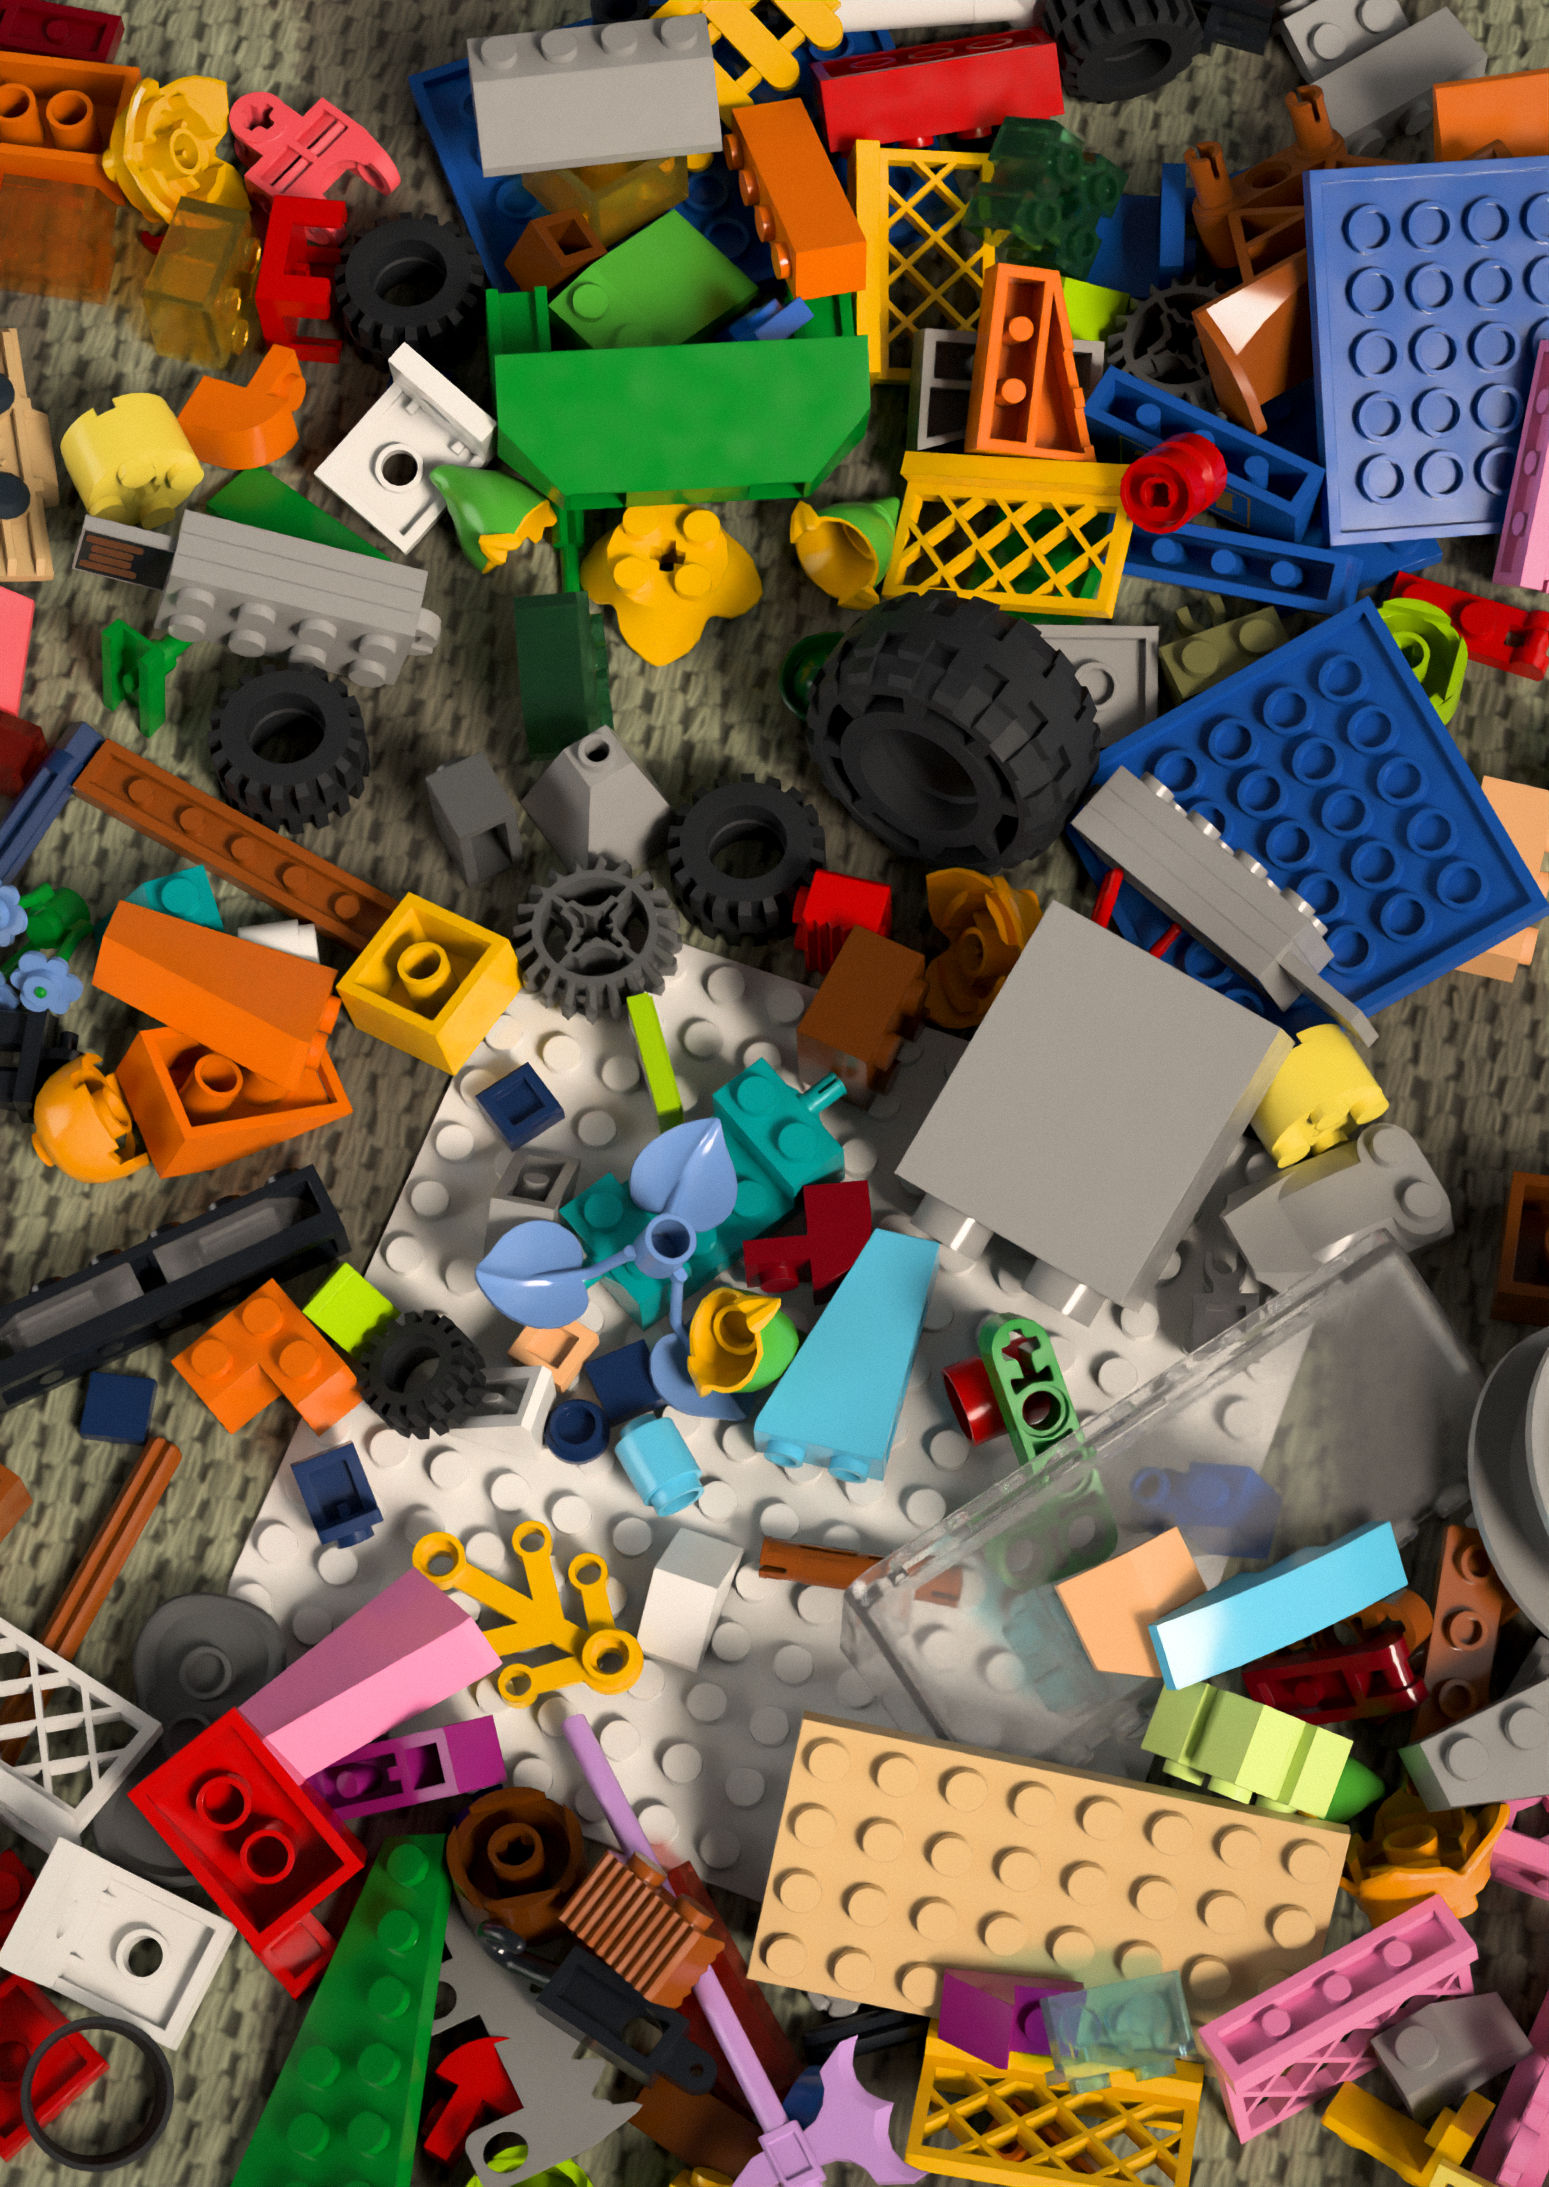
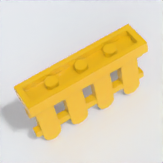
[649,0,844,173]

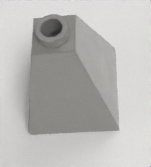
[521,724,677,874]

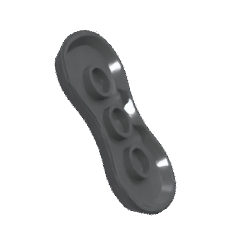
[91,1592,287,1887]

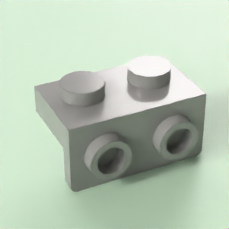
[1270,0,1410,85]

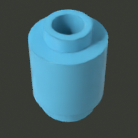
[614,1414,704,1517]

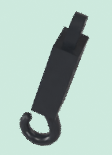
[475,1919,717,2096]

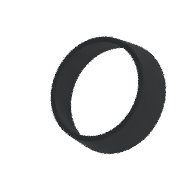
[21,2016,174,2172]

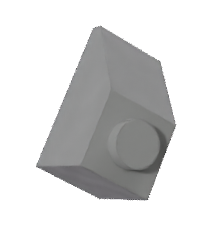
[483,1148,581,1259]
[1370,1992,1535,2124]

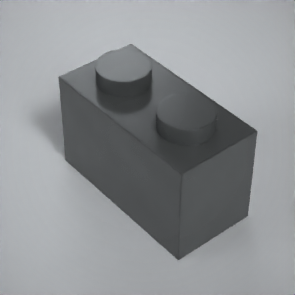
[425,751,525,889]

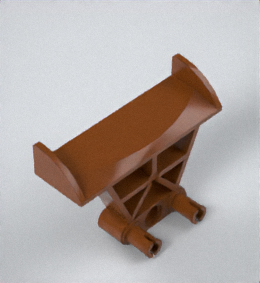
[1184,85,1514,436]

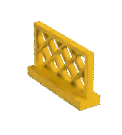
[847,139,995,388]
[881,451,1134,619]
[904,2018,1205,2187]

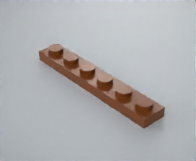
[72,738,400,956]

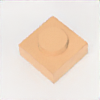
[507,1321,599,1395]

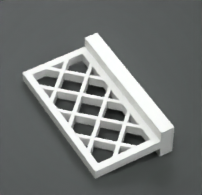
[0,1617,164,1855]

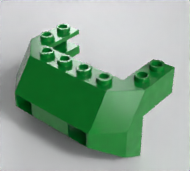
[486,284,871,511]

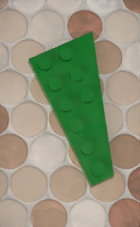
[230,1833,453,2187]

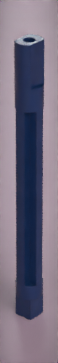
[0,721,106,885]

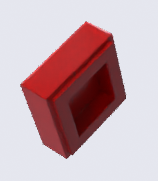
[251,1911,338,2002]

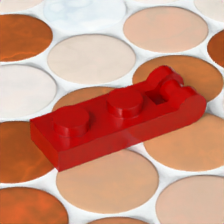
[1388,571,1549,681]

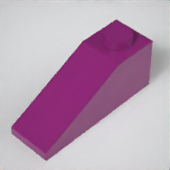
[306,1714,508,1820]

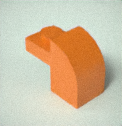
[177,344,306,470]

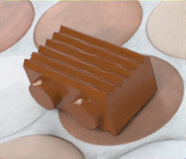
[558,1850,725,2009]

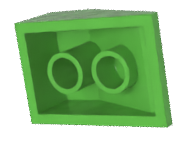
[548,209,759,351]

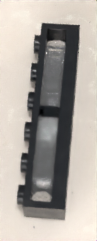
[0,1164,352,1414]

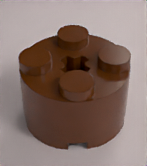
[446,1787,591,1948]

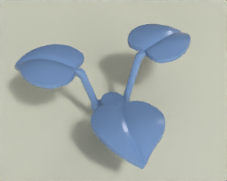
[475,1117,755,1421]

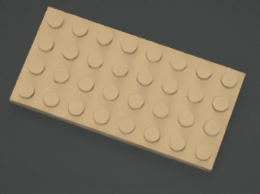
[747,1710,1351,2078]

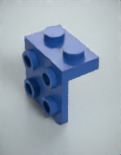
[1062,163,1196,303]

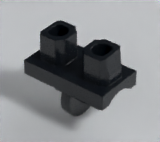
[1191,0,1276,56]
[0,1008,84,1124]

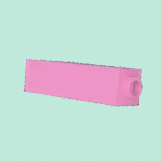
[238,1567,502,1779]

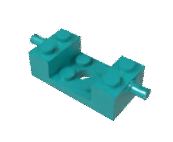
[558,1057,847,1332]

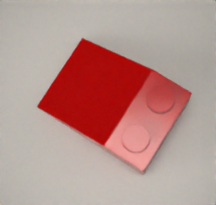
[127,1705,368,1953]

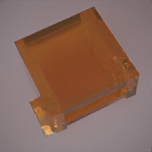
[0,173,118,306]

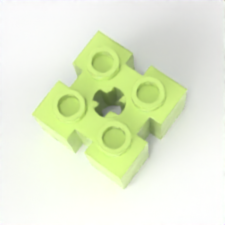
[1140,1681,1354,1819]

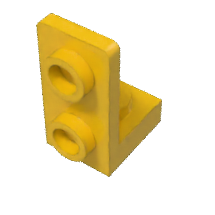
[1321,2081,1496,2187]

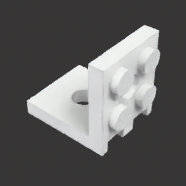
[314,342,498,556]
[0,1836,238,2051]

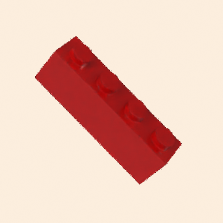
[808,26,1065,159]

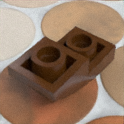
[627,2077,764,2182]

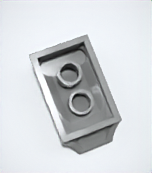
[1219,1122,1455,1311]

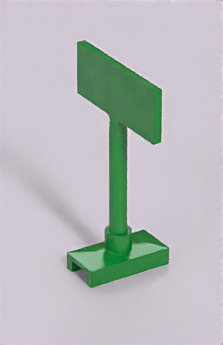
[101,467,391,738]

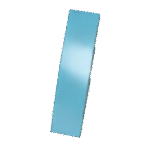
[1147,1521,1408,1690]

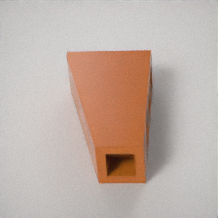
[91,900,342,1092]

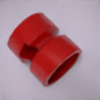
[1120,432,1228,534]
[941,1336,1050,1447]

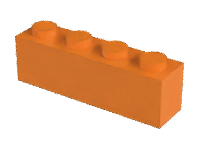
[723,98,867,301]

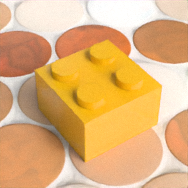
[336,892,524,1077]

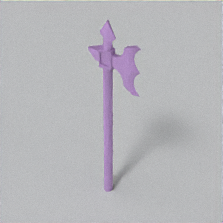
[561,1714,930,2187]

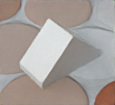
[446,1365,558,1461]
[636,1527,744,1673]

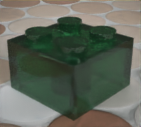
[513,590,615,762]

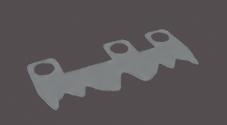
[431,1884,642,2187]

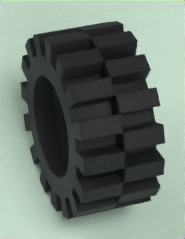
[357,1310,487,1440]

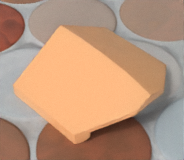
[1054,1526,1208,1678]

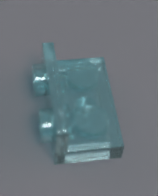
[1039,1970,1197,2096]

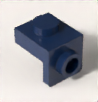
[290,1440,384,1549]

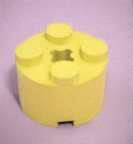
[60,393,204,530]
[1249,1024,1389,1168]

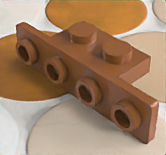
[1402,1525,1505,1797]

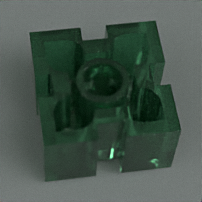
[960,116,1129,282]

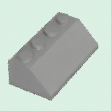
[466,13,723,178]

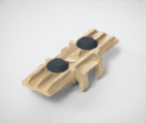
[0,328,59,582]

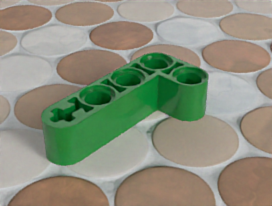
[978,1312,1117,1591]

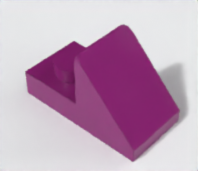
[938,1967,1084,2070]

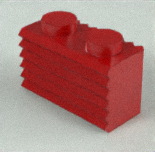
[792,868,892,975]

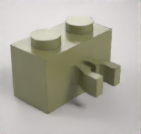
[1158,594,1290,710]

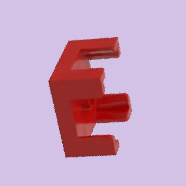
[255,195,348,364]

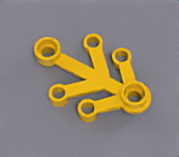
[412,1520,644,1709]

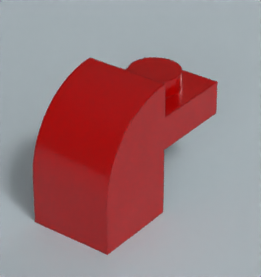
[421,2037,524,2171]

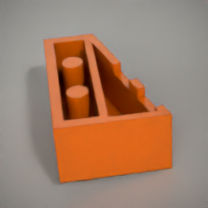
[963,263,1097,463]

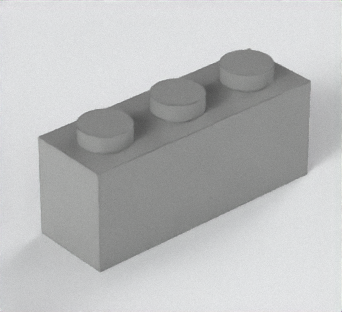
[1300,6,1488,158]

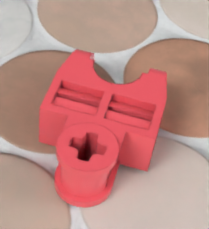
[229,92,401,248]

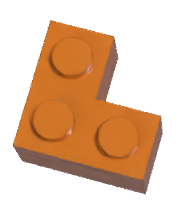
[170,1278,363,1437]

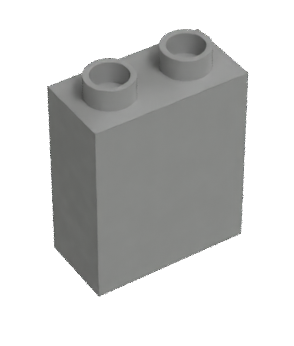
[894,899,1296,1327]

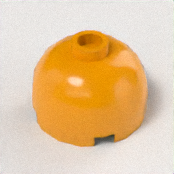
[32,1053,152,1184]

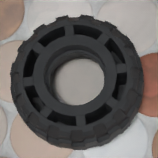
[806,589,1101,875]

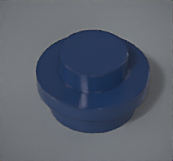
[544,1399,611,1465]

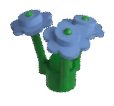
[0,880,93,1014]

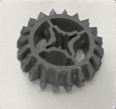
[1106,273,1230,420]
[511,855,683,1025]

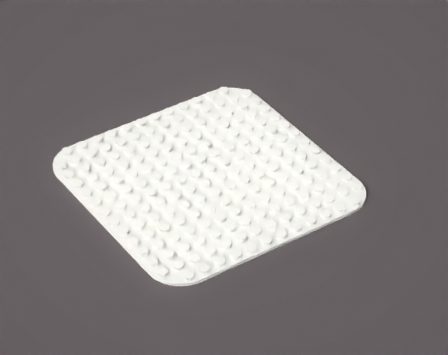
[227,927,1324,1904]

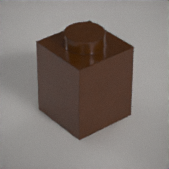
[504,206,608,305]

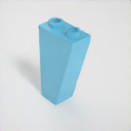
[753,1228,940,1483]

